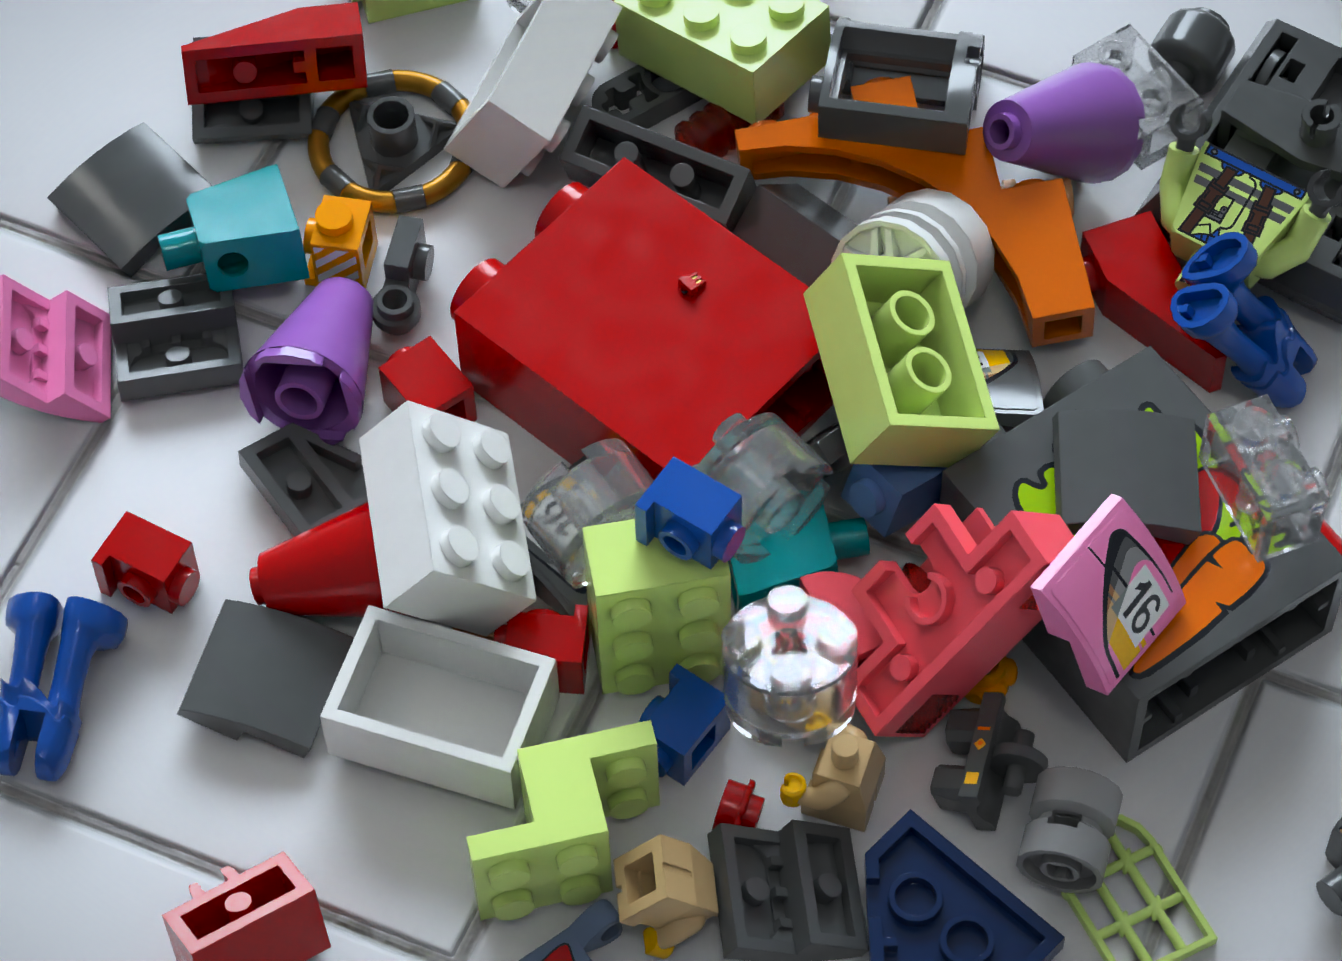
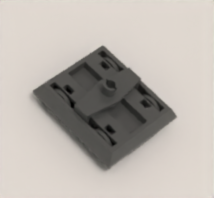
[1135,19,1342,324]

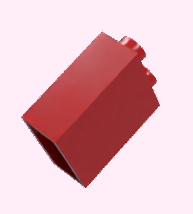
[450,157,833,504]

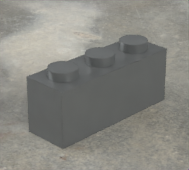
[559,104,757,233]

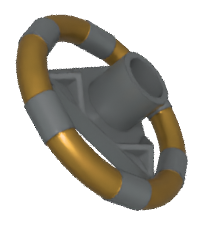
[307,69,473,214]

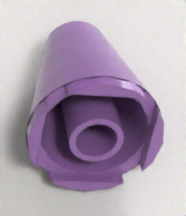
[983,62,1145,184]
[239,277,374,445]

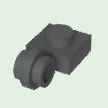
[373,215,434,336]

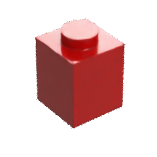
[378,336,477,422]

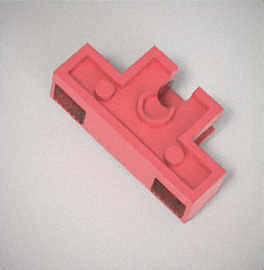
[842,503,1074,737]

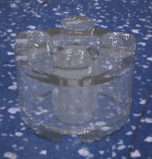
[692,412,833,564]
[521,438,654,589]
[721,585,858,747]

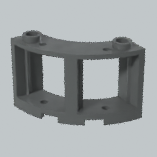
[808,17,985,155]

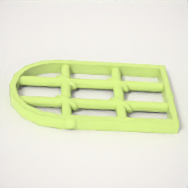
[1061,814,1218,961]

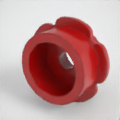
[712,779,765,830]

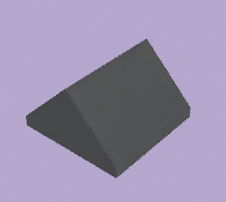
[733,183,858,287]

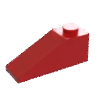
[181,2,368,105]
[1080,211,1227,393]

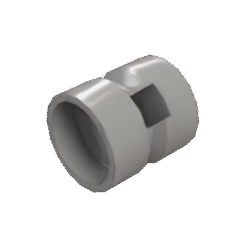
[1016,766,1123,894]

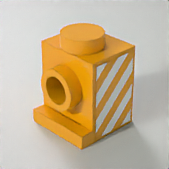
[303,195,378,289]

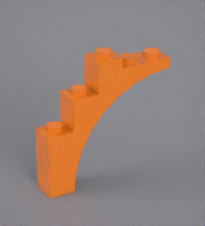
[735,76,1095,348]

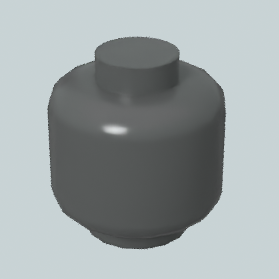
[1147,7,1236,95]

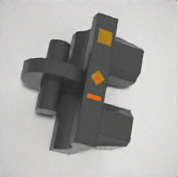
[930,692,1048,831]

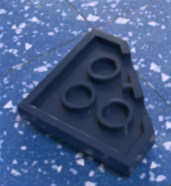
[864,809,1065,961]

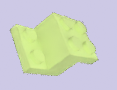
[466,720,660,920]

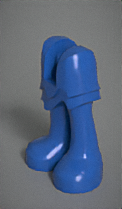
[1170,232,1318,408]
[0,592,128,782]

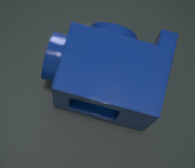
[635,456,746,570]
[639,664,731,786]

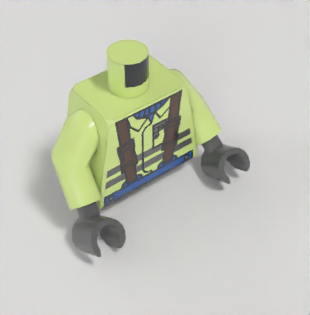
[1159,103,1342,290]

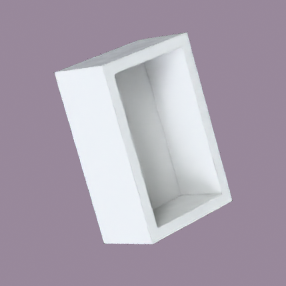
[443,0,623,189]
[359,400,537,637]
[320,605,560,809]

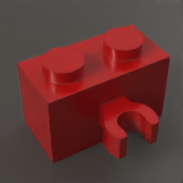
[162,851,331,961]

